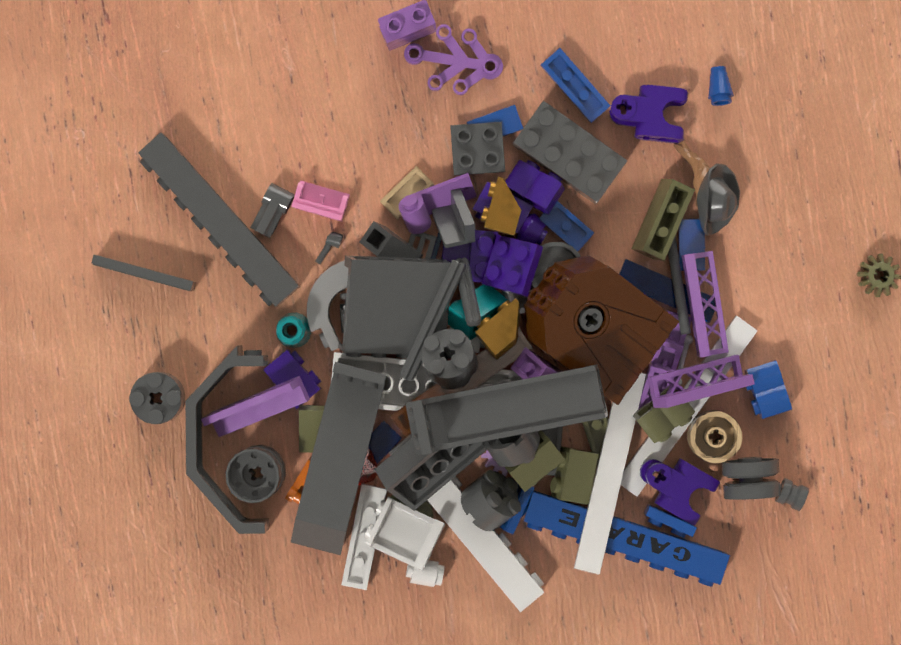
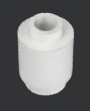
[406,560,444,587]

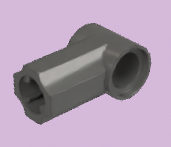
[250,183,295,238]

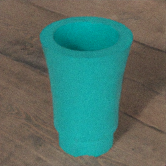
[276,313,311,348]

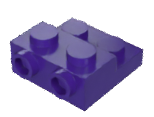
[442,230,498,282]

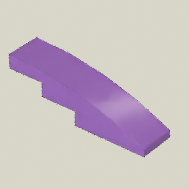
[638,310,692,410]

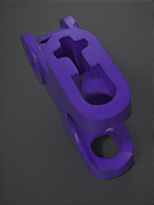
[610,85,688,144]
[640,458,720,525]

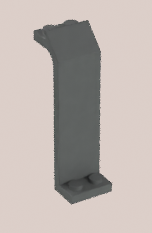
[291,362,387,555]
[405,364,608,455]

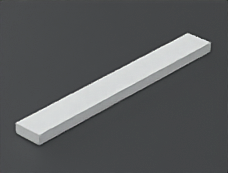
[621,316,757,496]
[573,373,646,575]

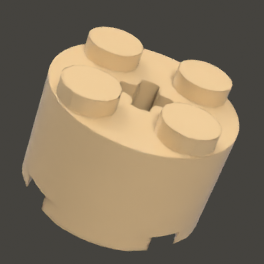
[687,410,742,463]

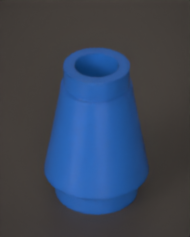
[708,66,734,106]

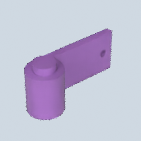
[399,173,477,234]

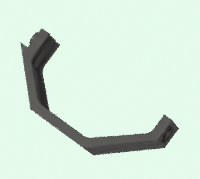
[185,345,269,534]

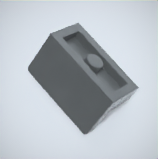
[432,188,475,248]

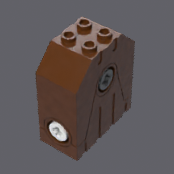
[524,256,680,405]

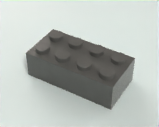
[513,100,627,205]

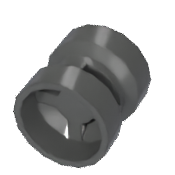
[775,478,809,511]

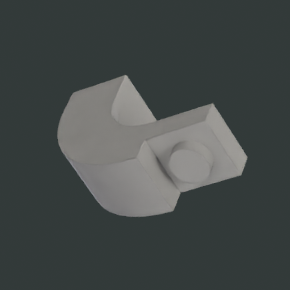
[307,260,348,351]

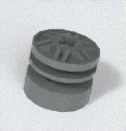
[225,445,286,503]

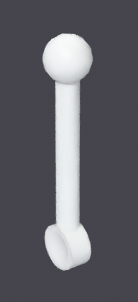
[677,335,693,385]

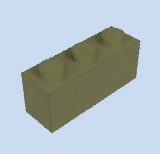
[632,179,695,261]

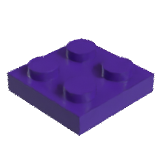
[482,235,543,297]

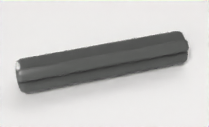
[456,258,481,327]

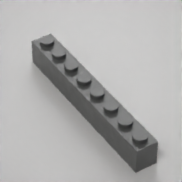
[138,132,301,307]

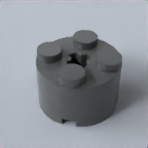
[421,329,478,389]
[129,372,185,424]
[482,431,540,467]
[461,470,521,531]

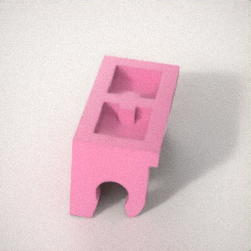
[291,180,350,222]

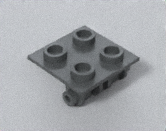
[450,122,505,176]

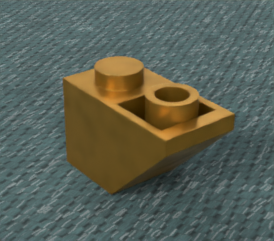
[481,177,521,236]
[475,298,520,360]

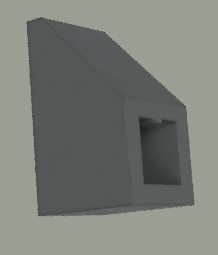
[359,221,423,258]

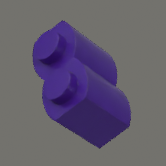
[505,160,565,215]

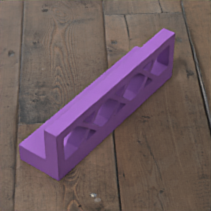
[682,251,729,358]
[647,355,755,408]
[201,376,310,437]

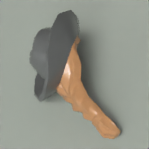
[673,142,740,236]

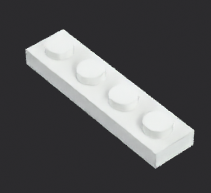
[341,484,387,590]

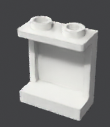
[364,497,445,571]

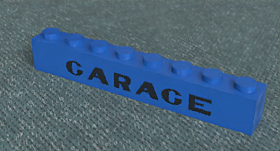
[523,491,730,587]

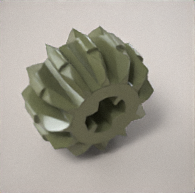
[856,253,901,297]

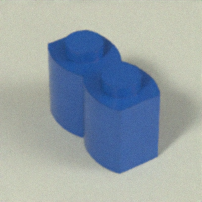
[745,360,792,419]

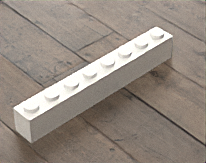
[389,434,544,612]

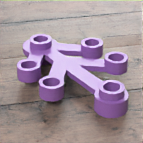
[404,24,503,96]

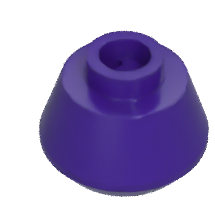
[515,213,548,245]

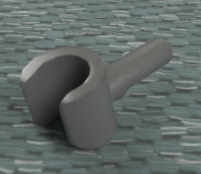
[315,232,343,264]

